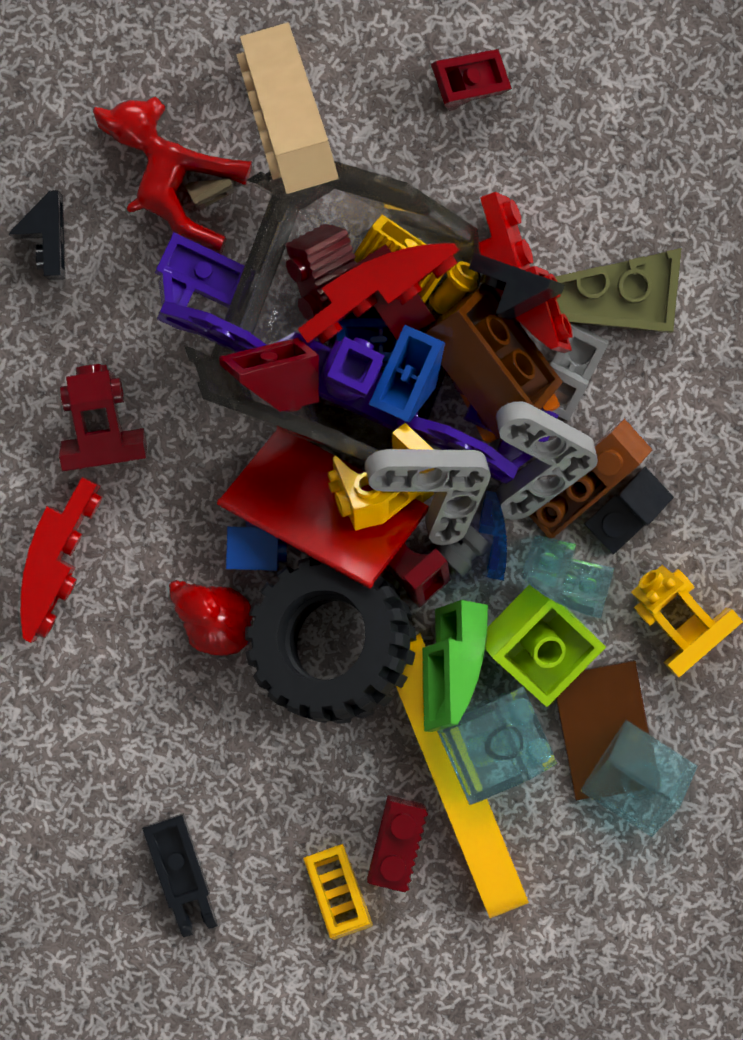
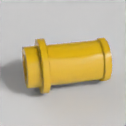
[429,261,479,315]

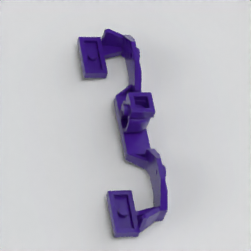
[155,232,559,484]

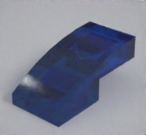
[477,491,507,581]

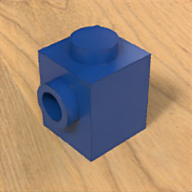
[226,521,288,571]

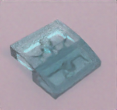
[521,535,615,619]

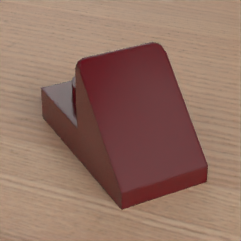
[431,49,512,111]

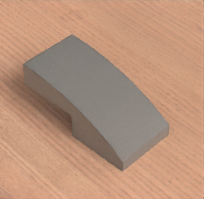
[550,323,609,421]

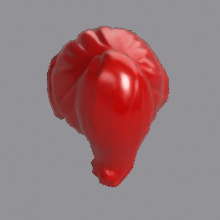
[169,580,253,656]

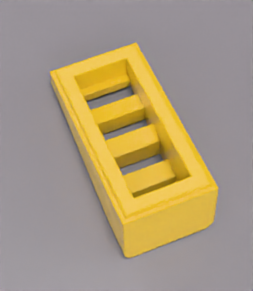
[303,844,373,940]

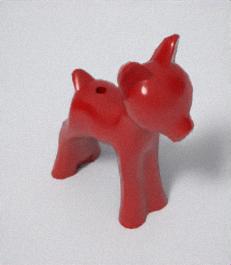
[93,97,252,255]

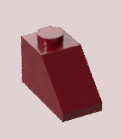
[219,338,319,412]

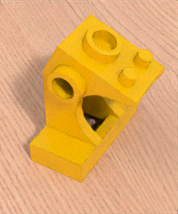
[328,423,434,531]
[631,565,743,677]

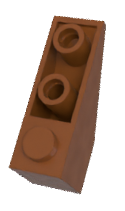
[529,418,652,540]

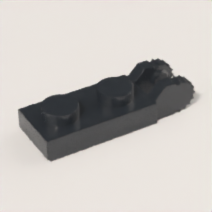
[142,813,218,937]

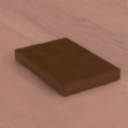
[556,660,659,801]

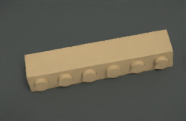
[236,22,339,194]

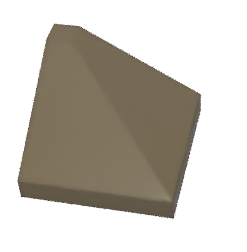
[185,179,235,210]

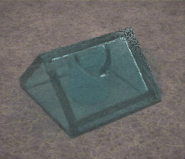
[580,720,698,837]

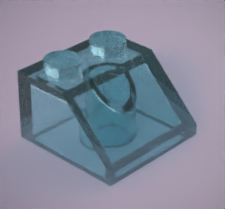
[437,686,558,805]

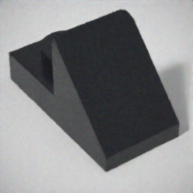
[9,190,66,280]
[469,253,565,320]
[584,466,674,555]

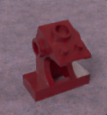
[59,364,147,472]
[386,543,451,608]

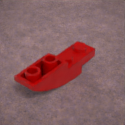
[477,192,573,353]
[297,243,461,344]
[20,477,103,643]

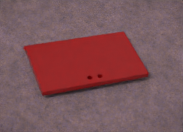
[217,426,429,589]

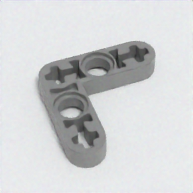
[496,402,598,519]
[365,449,491,545]

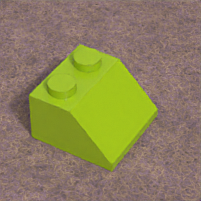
[485,578,606,707]

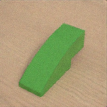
[422,600,488,732]

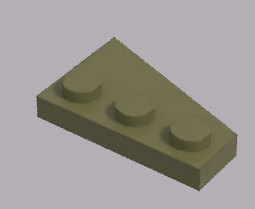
[555,248,682,333]

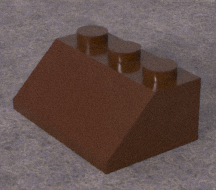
[424,283,563,439]

